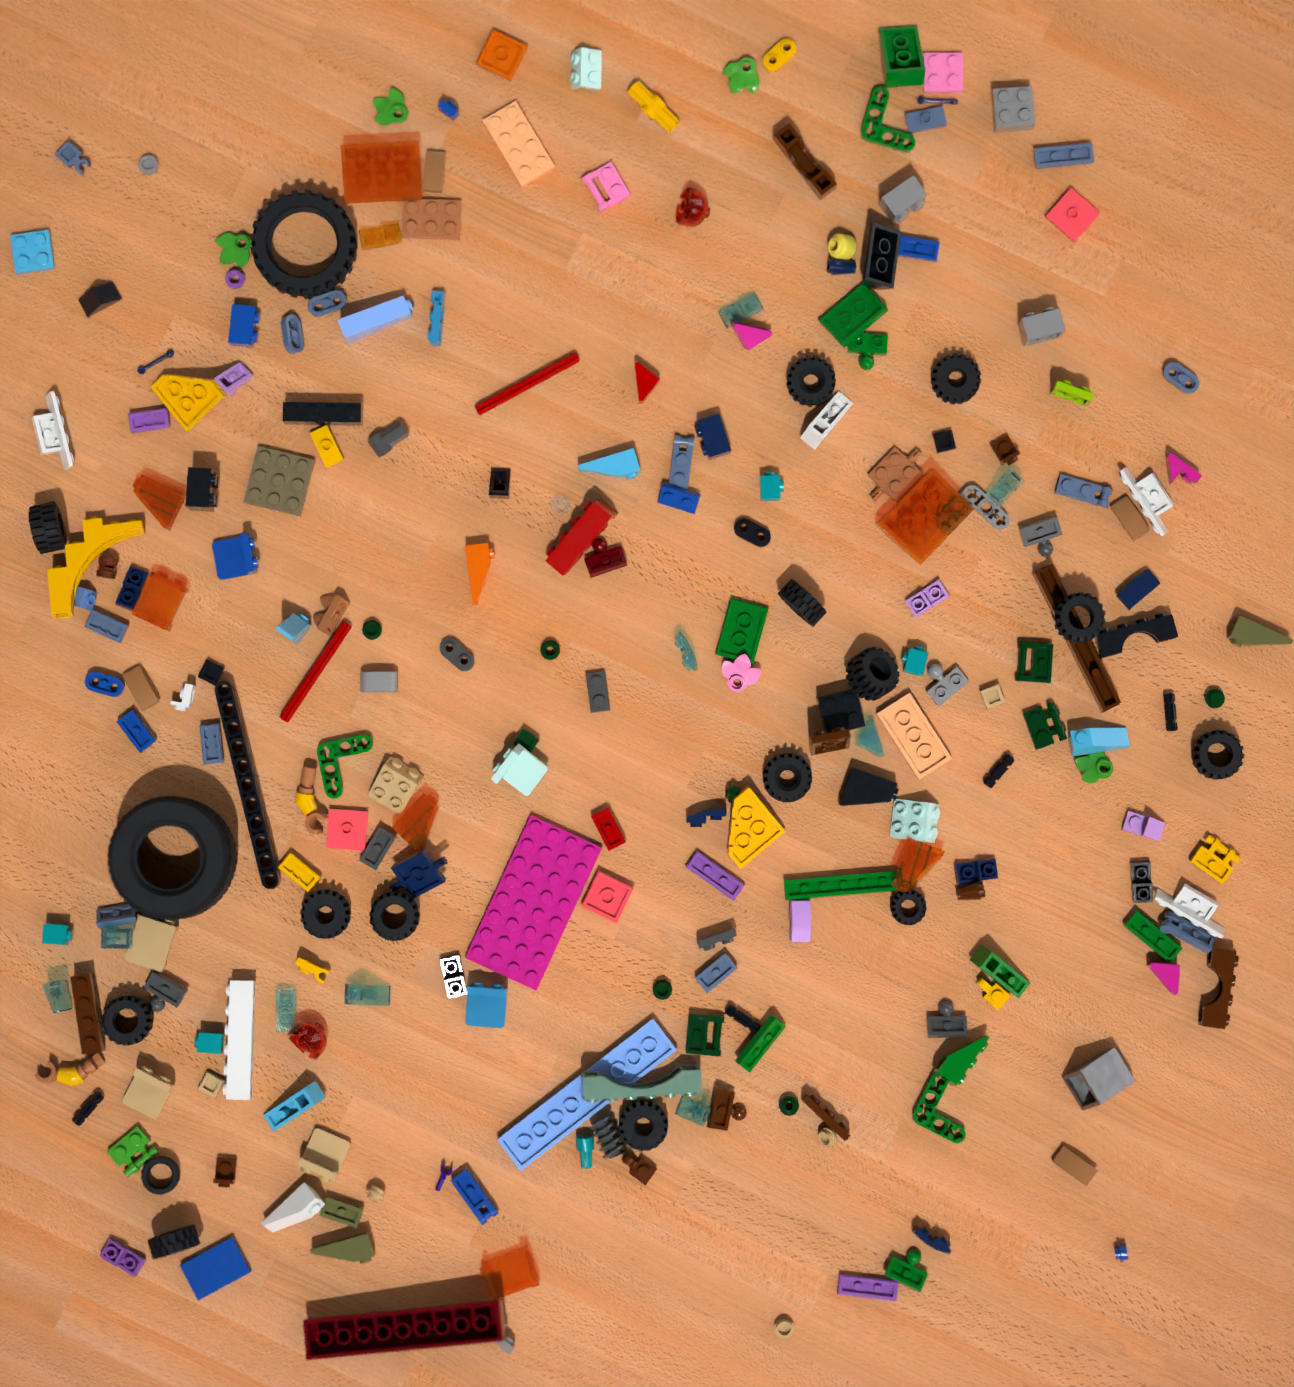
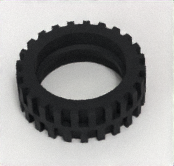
[250,190,358,299]

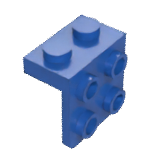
[212,533,259,580]

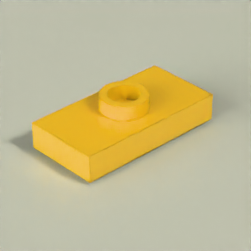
[309,425,344,469]
[278,852,321,892]

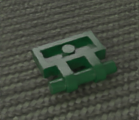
[1022,702,1067,750]

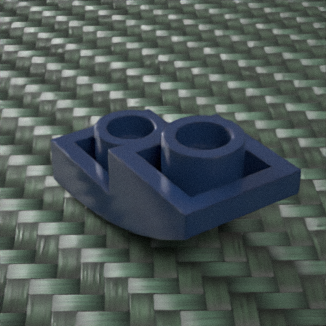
[115,566,149,612]
[1116,569,1160,610]
[686,809,727,827]
[954,859,998,884]
[912,1225,952,1254]

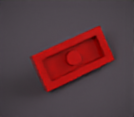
[591,808,626,851]

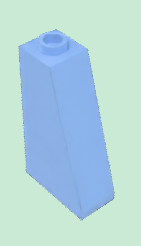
[337,296,414,344]

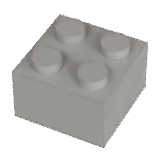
[991,86,1035,132]
[879,175,927,224]
[1018,307,1066,347]

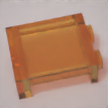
[132,571,189,632]
[479,1246,540,1300]

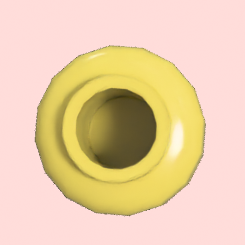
[828,233,857,260]

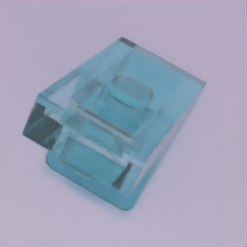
[986,468,1024,507]

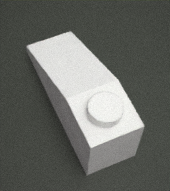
[800,391,853,450]
[261,1182,325,1232]

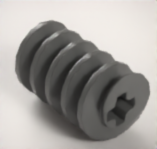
[590,1115,627,1159]

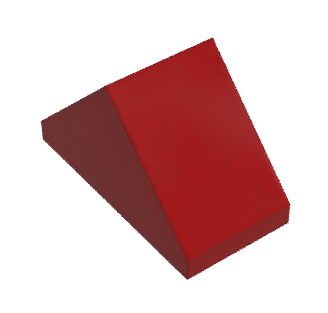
[634,362,660,404]

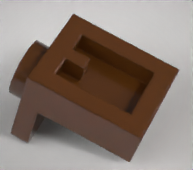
[990,435,1021,466]
[213,1158,237,1187]

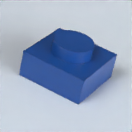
[438,100,459,121]

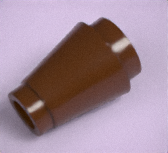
[956,881,986,901]

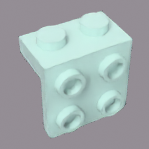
[491,744,548,796]
[890,799,940,843]

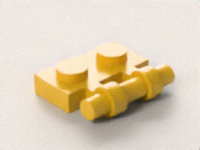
[1190,835,1241,885]

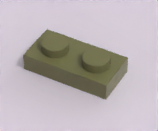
[319,1196,364,1228]

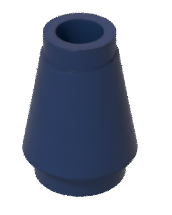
[827,257,856,275]

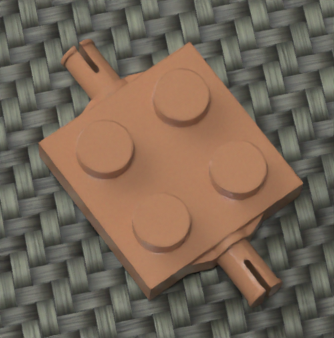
[868,447,923,502]

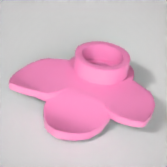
[722,654,761,692]

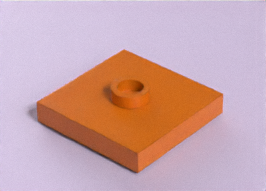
[476,30,528,82]

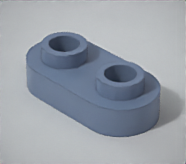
[308,290,347,317]
[281,314,304,354]
[1163,362,1199,394]

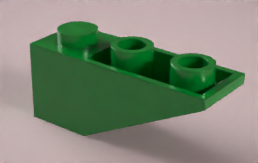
[933,1036,989,1086]

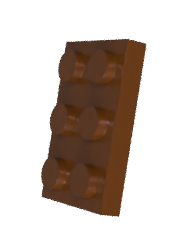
[809,727,851,756]

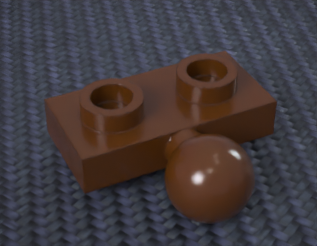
[707,1088,747,1131]

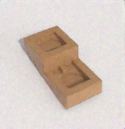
[423,151,446,193]
[1110,496,1150,541]
[122,666,159,711]
[1052,1146,1098,1187]

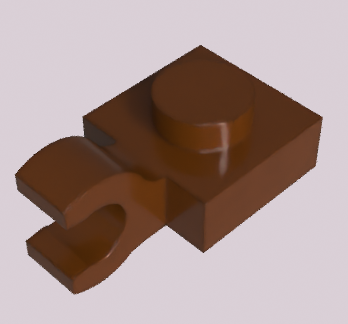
[622,1154,657,1185]

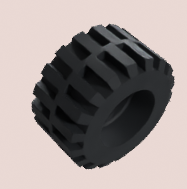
[28,501,66,554]
[1053,592,1106,643]
[846,647,900,701]
[1192,730,1244,780]
[369,892,420,941]
[101,995,154,1046]

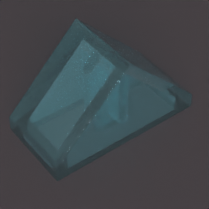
[855,718,885,758]
[101,928,132,949]
[43,979,73,1013]
[675,1096,711,1126]

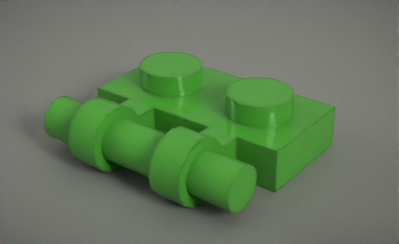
[107,1126,159,1177]

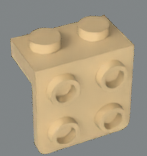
[369,756,424,814]
[122,1066,174,1119]
[298,1128,350,1182]

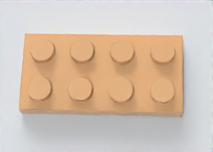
[482,101,555,187]
[876,693,952,780]

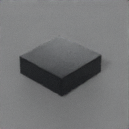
[932,430,956,454]
[198,660,225,686]

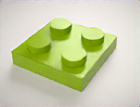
[1050,380,1094,407]

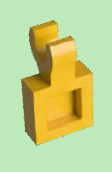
[295,957,330,983]
[976,978,1011,1010]

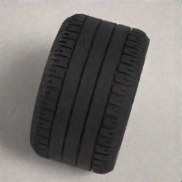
[107,796,237,920]

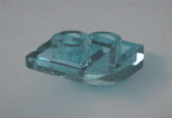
[718,293,764,329]
[674,632,698,672]
[275,989,296,1032]

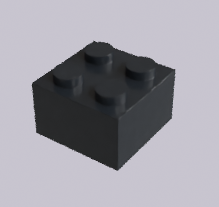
[185,467,219,512]
[816,689,866,734]

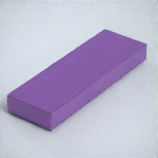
[686,851,745,901]
[837,1274,898,1301]

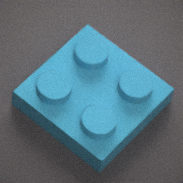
[10,230,55,275]

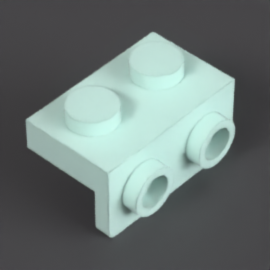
[570,47,602,90]

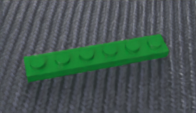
[784,870,903,901]

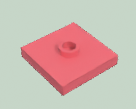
[1045,188,1100,242]
[326,809,368,851]
[582,871,634,923]

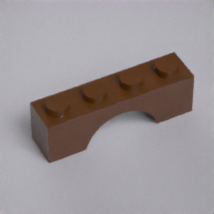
[773,123,837,200]
[1198,947,1239,1029]
[70,973,106,1055]

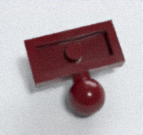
[584,538,627,578]

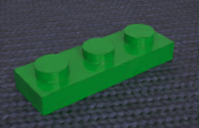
[1124,911,1182,963]
[735,1015,786,1072]

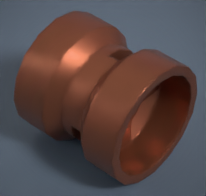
[96,557,118,579]

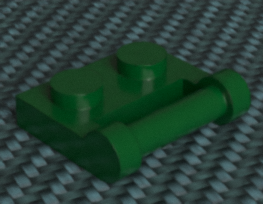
[1015,642,1054,684]
[686,1014,725,1056]

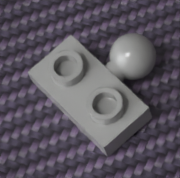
[926,664,969,706]

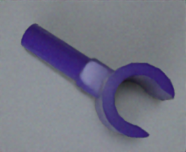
[435,1164,452,1191]

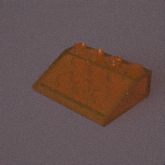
[341,139,423,204]
[875,468,974,565]

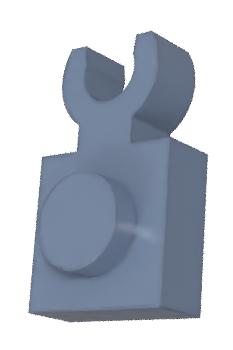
[55,140,91,175]

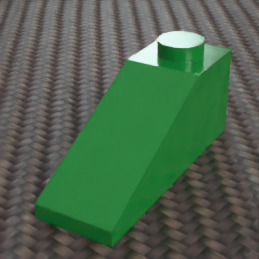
[970,945,1030,999]

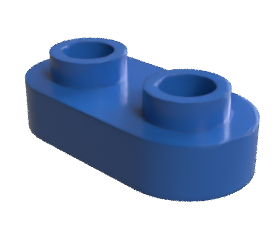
[85,672,124,697]

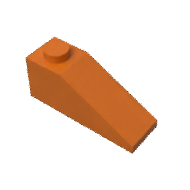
[465,542,494,605]

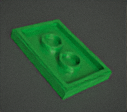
[819,283,888,348]
[715,598,769,665]

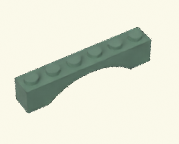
[581,1064,701,1103]

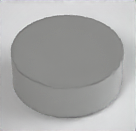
[138,155,159,175]

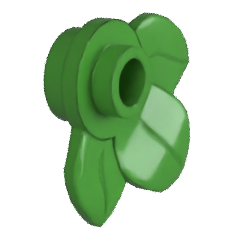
[723,57,759,93]
[373,88,408,126]
[215,233,252,268]
[1074,752,1113,783]

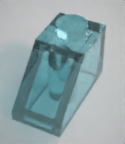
[344,984,391,1005]

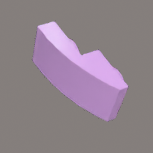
[905,580,950,617]
[789,899,811,942]

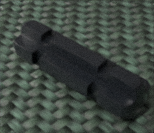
[1164,693,1178,732]
[983,754,1015,788]
[725,1005,761,1033]
[72,1091,104,1126]

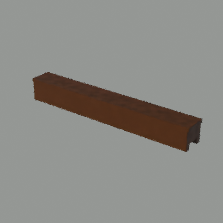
[1032,564,1121,713]

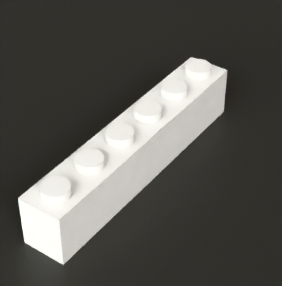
[223,980,256,1100]

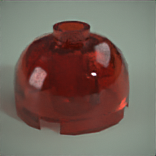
[675,187,710,227]
[287,1021,327,1060]

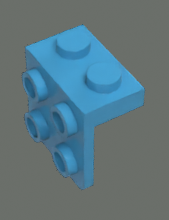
[465,982,508,1028]

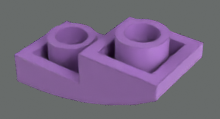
[100,1239,146,1277]

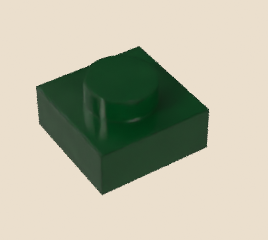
[512,729,539,753]

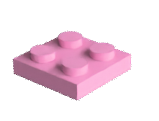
[923,53,963,93]

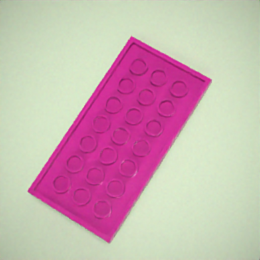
[465,815,602,991]

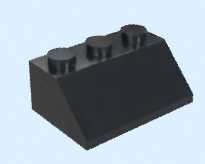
[862,222,901,290]

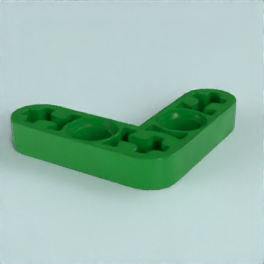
[860,86,916,153]
[317,735,373,799]
[912,1073,966,1143]

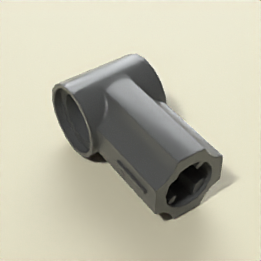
[367,421,409,458]

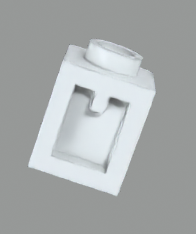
[170,683,196,712]

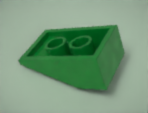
[878,25,926,88]

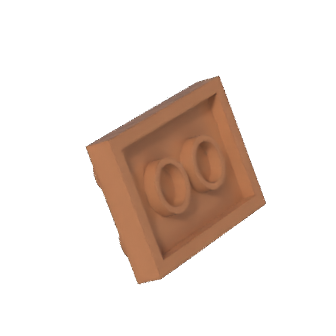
[402,198,462,240]

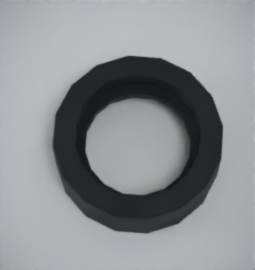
[141,1156,180,1195]

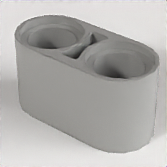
[360,672,398,692]

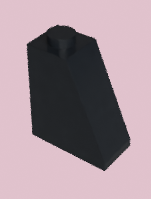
[839,768,899,806]

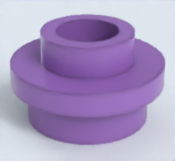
[225,269,245,289]

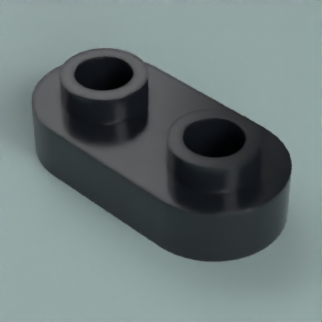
[734,518,771,548]

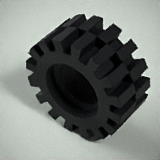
[890,890,927,925]

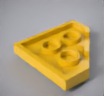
[151,374,227,432]
[727,786,786,869]

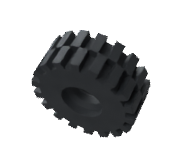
[931,354,981,405]
[786,356,836,407]
[778,579,827,627]
[763,753,812,803]
[300,890,351,939]
[619,1100,668,1151]
[147,1224,201,1259]

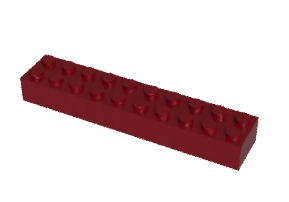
[303,1299,506,1360]

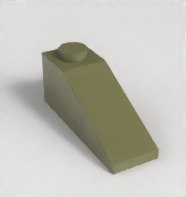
[1227,615,1293,647]
[310,1232,375,1264]

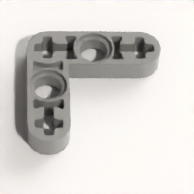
[936,485,1010,532]

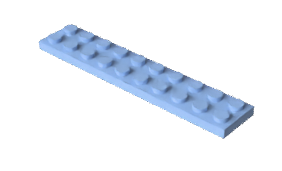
[497,1019,677,1171]

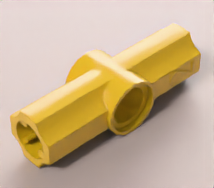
[627,81,680,134]

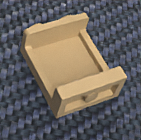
[124,915,178,972]

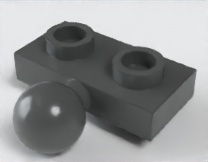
[1019,515,1062,557]
[144,970,188,1012]
[927,1000,968,1038]

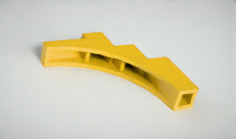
[47,517,145,620]

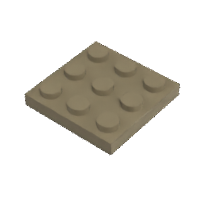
[244,446,315,517]

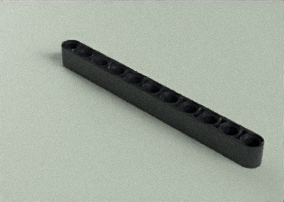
[214,681,281,889]

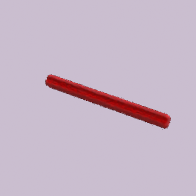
[475,352,580,415]
[280,621,351,722]

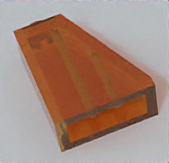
[133,474,186,531]
[391,793,439,852]
[891,838,945,892]

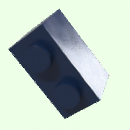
[694,414,731,460]

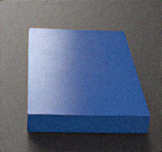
[180,1237,251,1301]

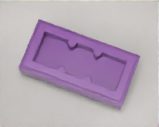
[128,408,170,434]

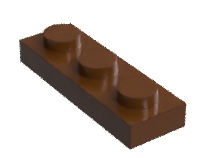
[801,1094,850,1142]

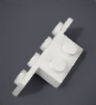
[31,391,74,470]
[1119,467,1174,536]
[1154,883,1225,938]

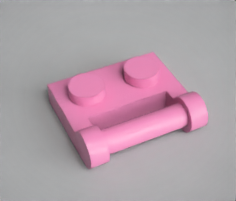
[581,162,631,212]

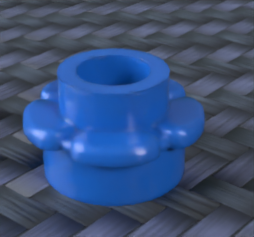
[1114,1243,1128,1262]

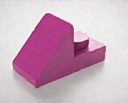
[1165,452,1202,484]

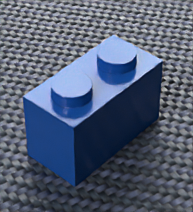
[228,304,260,348]

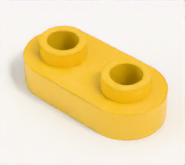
[763,39,796,73]

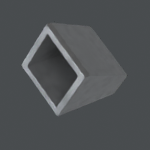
[1062,1047,1135,1111]

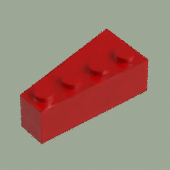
[545,499,619,576]

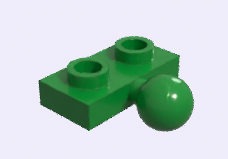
[848,333,888,370]
[884,1249,928,1293]

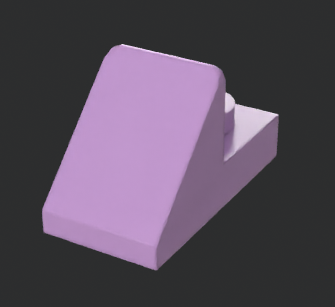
[213,362,253,397]
[1121,811,1165,842]

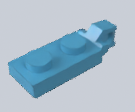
[428,291,445,347]

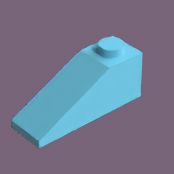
[578,448,641,480]
[276,613,311,645]
[1068,728,1130,757]
[263,1081,326,1131]

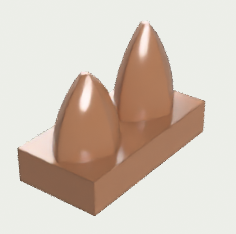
[313,595,350,637]

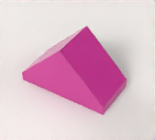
[731,321,772,350]
[1147,962,1180,995]

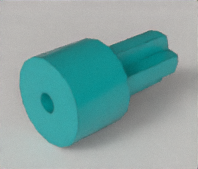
[576,1135,594,1169]

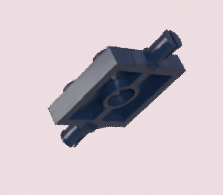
[389,849,448,899]

